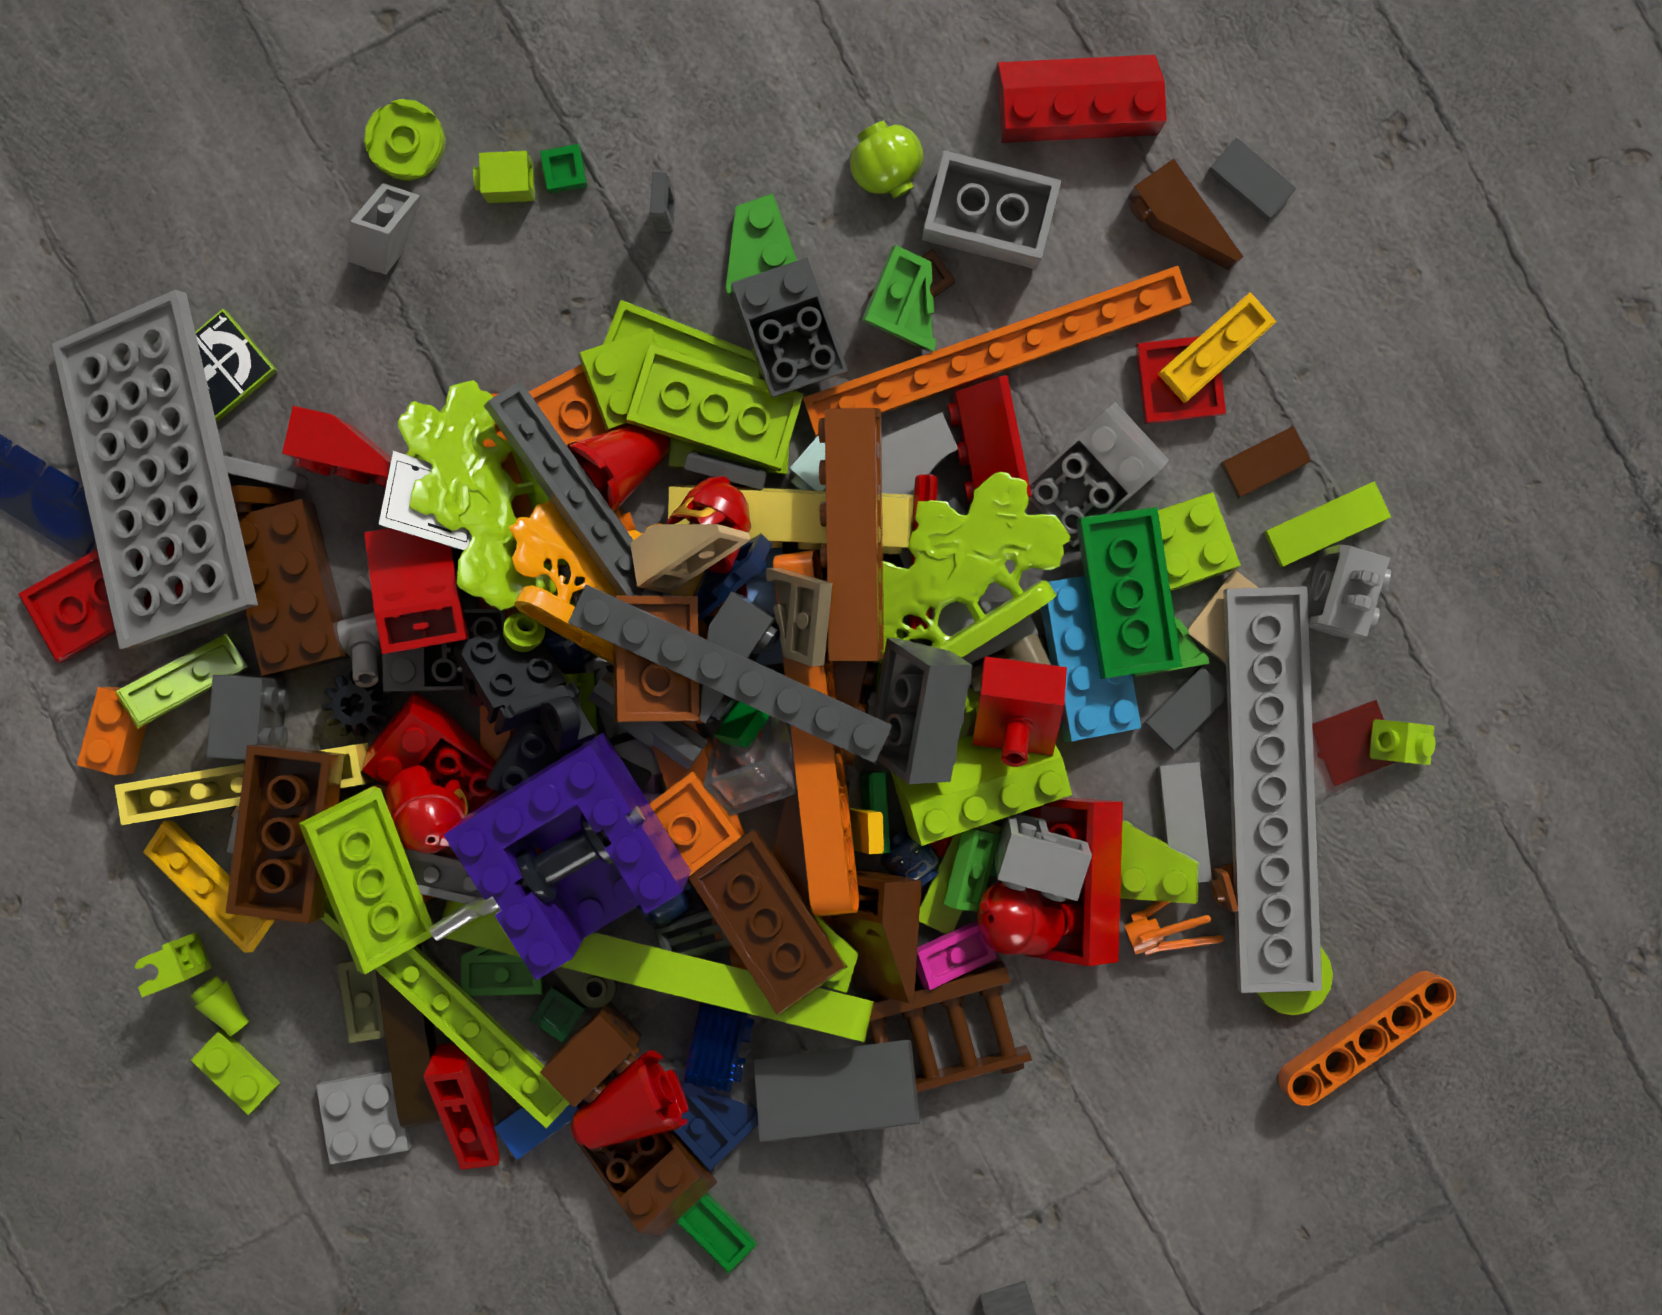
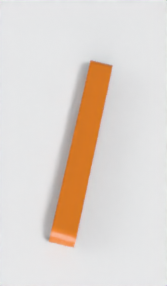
[773,550,859,917]

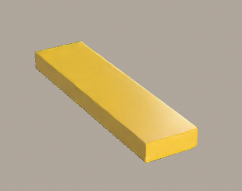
[143,820,275,953]

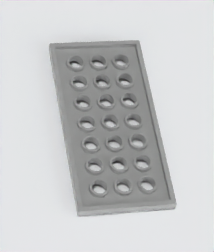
[52,290,258,650]

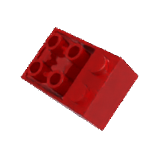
[282,406,392,489]
[364,528,469,654]
[362,692,499,815]

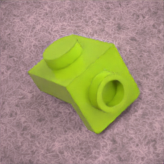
[1369,719,1436,765]

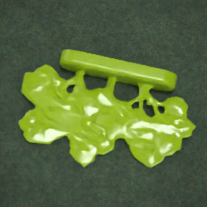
[398,380,569,615]
[878,472,1071,664]

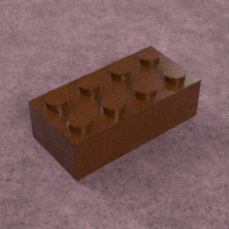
[237,499,350,676]
[226,744,345,924]

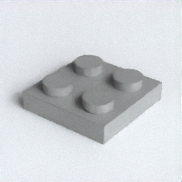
[316,1070,412,1164]

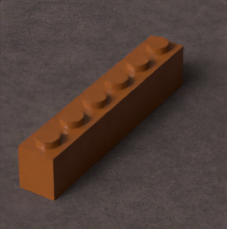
[818,408,884,661]

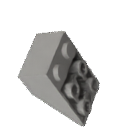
[1029,402,1169,547]

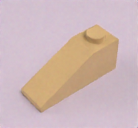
[630,524,750,594]

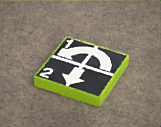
[195,309,278,422]

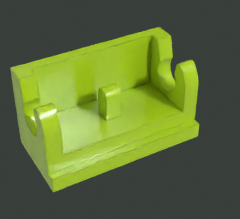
[135,931,212,998]

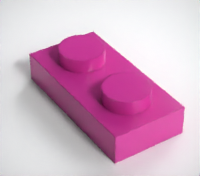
[916,920,997,990]

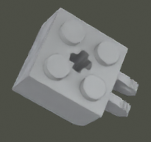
[1308,544,1391,639]

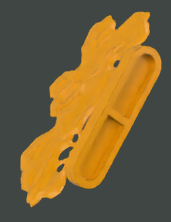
[509,501,725,665]

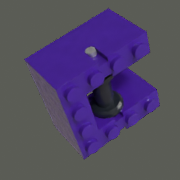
[429,732,691,980]

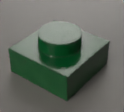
[529,985,587,1043]

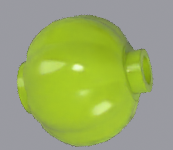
[850,120,924,199]

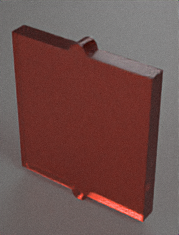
[1312,700,1396,786]

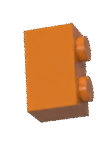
[77,687,148,776]

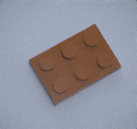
[613,596,700,722]

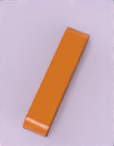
[1278,971,1456,1106]

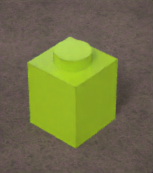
[473,151,535,203]

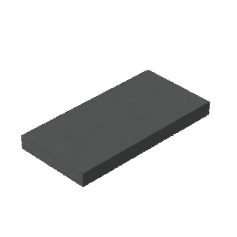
[753,1040,920,1143]

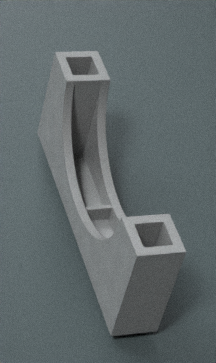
[881,412,1038,663]

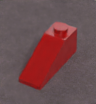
[423,1043,500,1170]

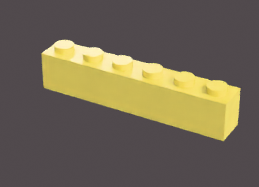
[668,484,914,554]
[115,743,374,825]

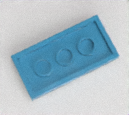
[1041,576,1141,742]

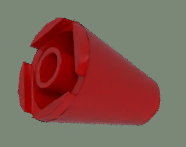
[567,425,670,513]
[571,1050,688,1149]

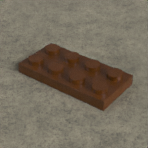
[688,830,848,1015]

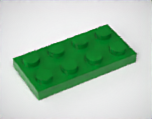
[1076,507,1182,679]

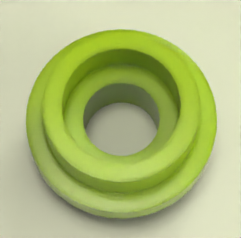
[503,612,545,652]

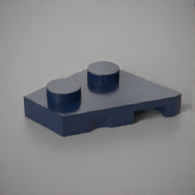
[692,534,772,623]
[674,1081,759,1170]

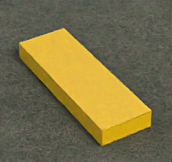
[1158,292,1277,403]

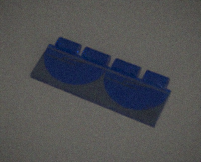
[0,434,96,558]

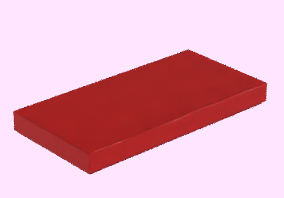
[18,516,183,663]

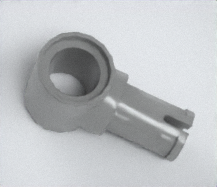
[337,612,381,687]

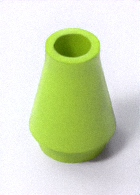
[190,975,249,1037]

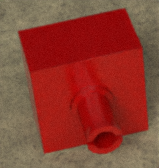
[972,656,1067,767]

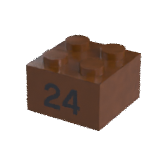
[540,1002,642,1108]

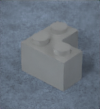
[994,813,1092,902]

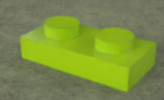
[191,1029,280,1115]

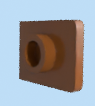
[1210,862,1239,913]

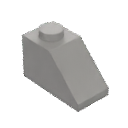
[348,183,420,275]

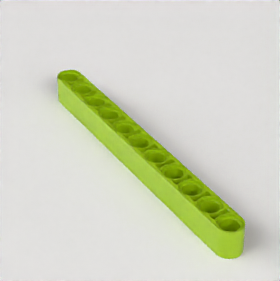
[441,900,874,1042]

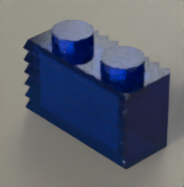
[683,1002,755,1092]

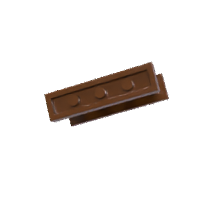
[866,961,1032,1093]

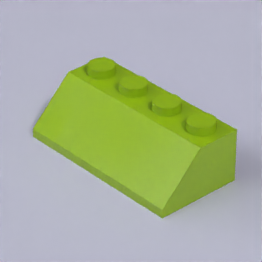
[891,734,1072,846]

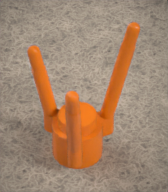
[1124,901,1224,956]

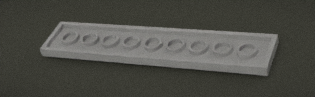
[1223,586,1322,993]

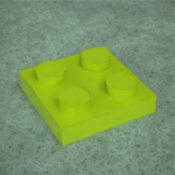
[1158,492,1241,591]

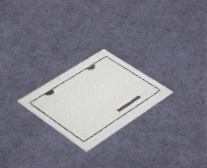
[378,451,472,550]

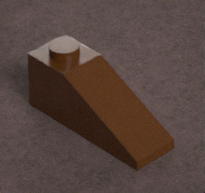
[1128,159,1244,270]

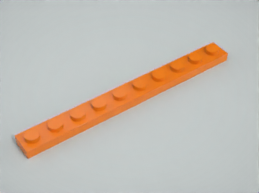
[803,265,1192,437]

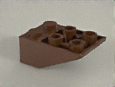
[830,869,922,1004]
[574,1130,717,1237]

